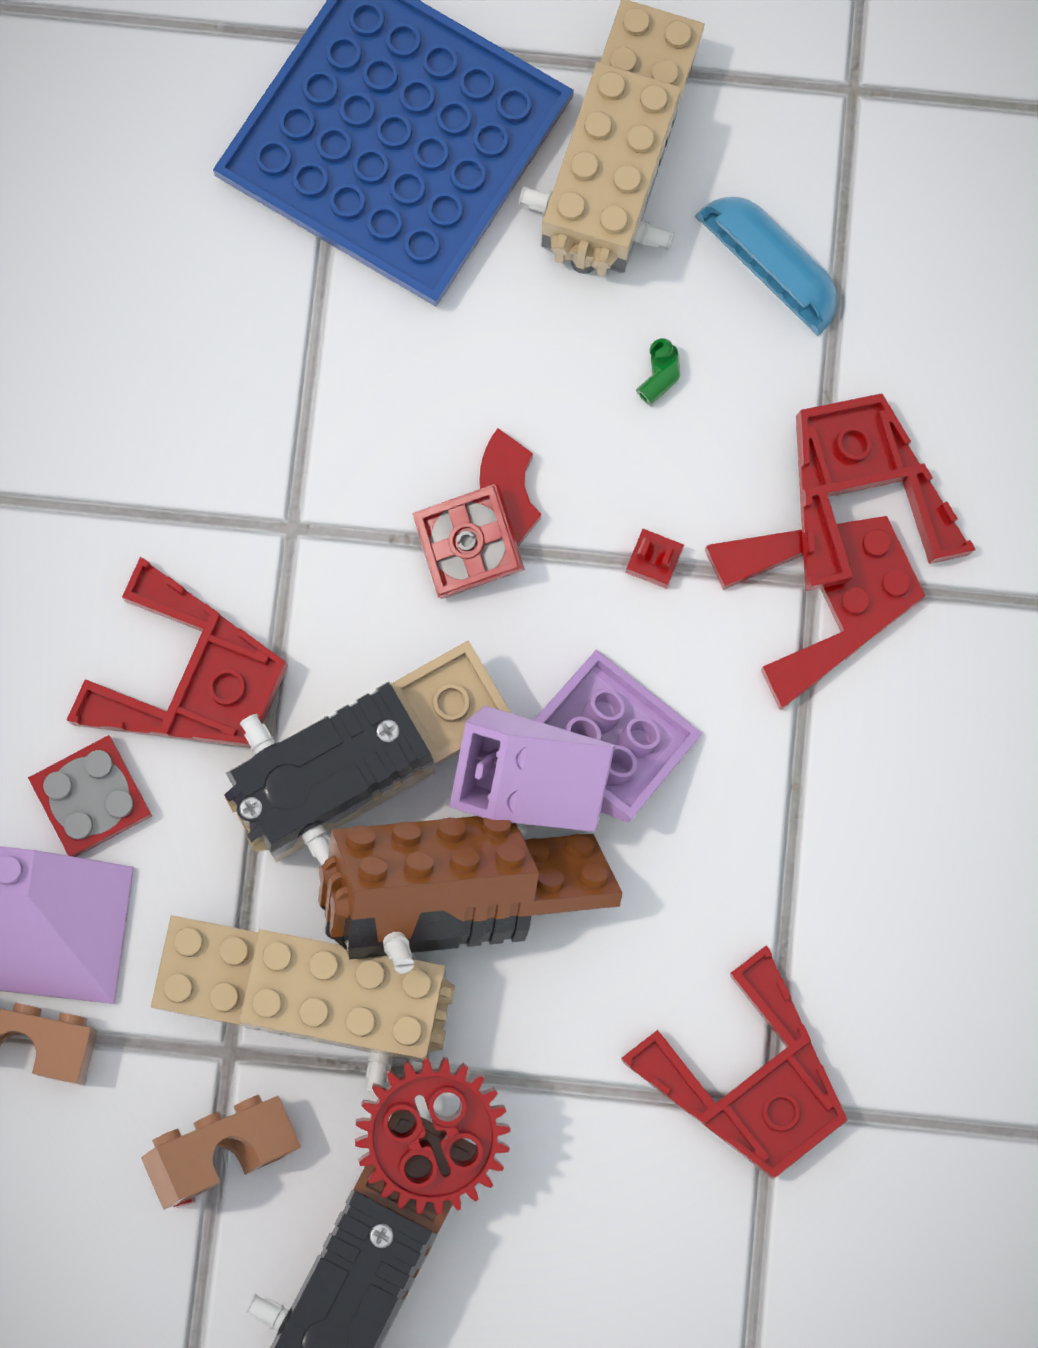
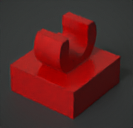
[625,528,684,589]

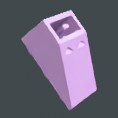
[449,705,615,832]

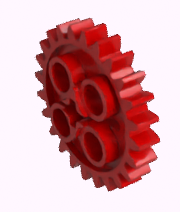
[355,1056,511,1215]

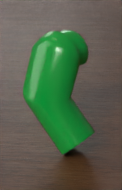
[636,338,680,406]

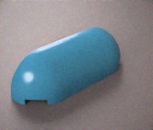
[695,196,837,336]

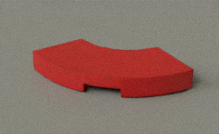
[479,428,542,547]

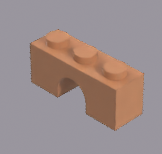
[0,1003,97,1086]
[141,1095,301,1210]

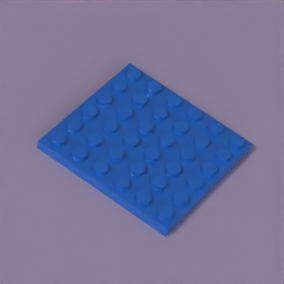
[213,0,574,307]

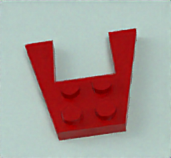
[796,393,975,591]
[705,516,925,710]
[67,557,288,748]
[621,945,847,1180]

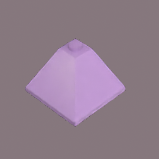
[534,649,702,823]
[0,846,134,1004]

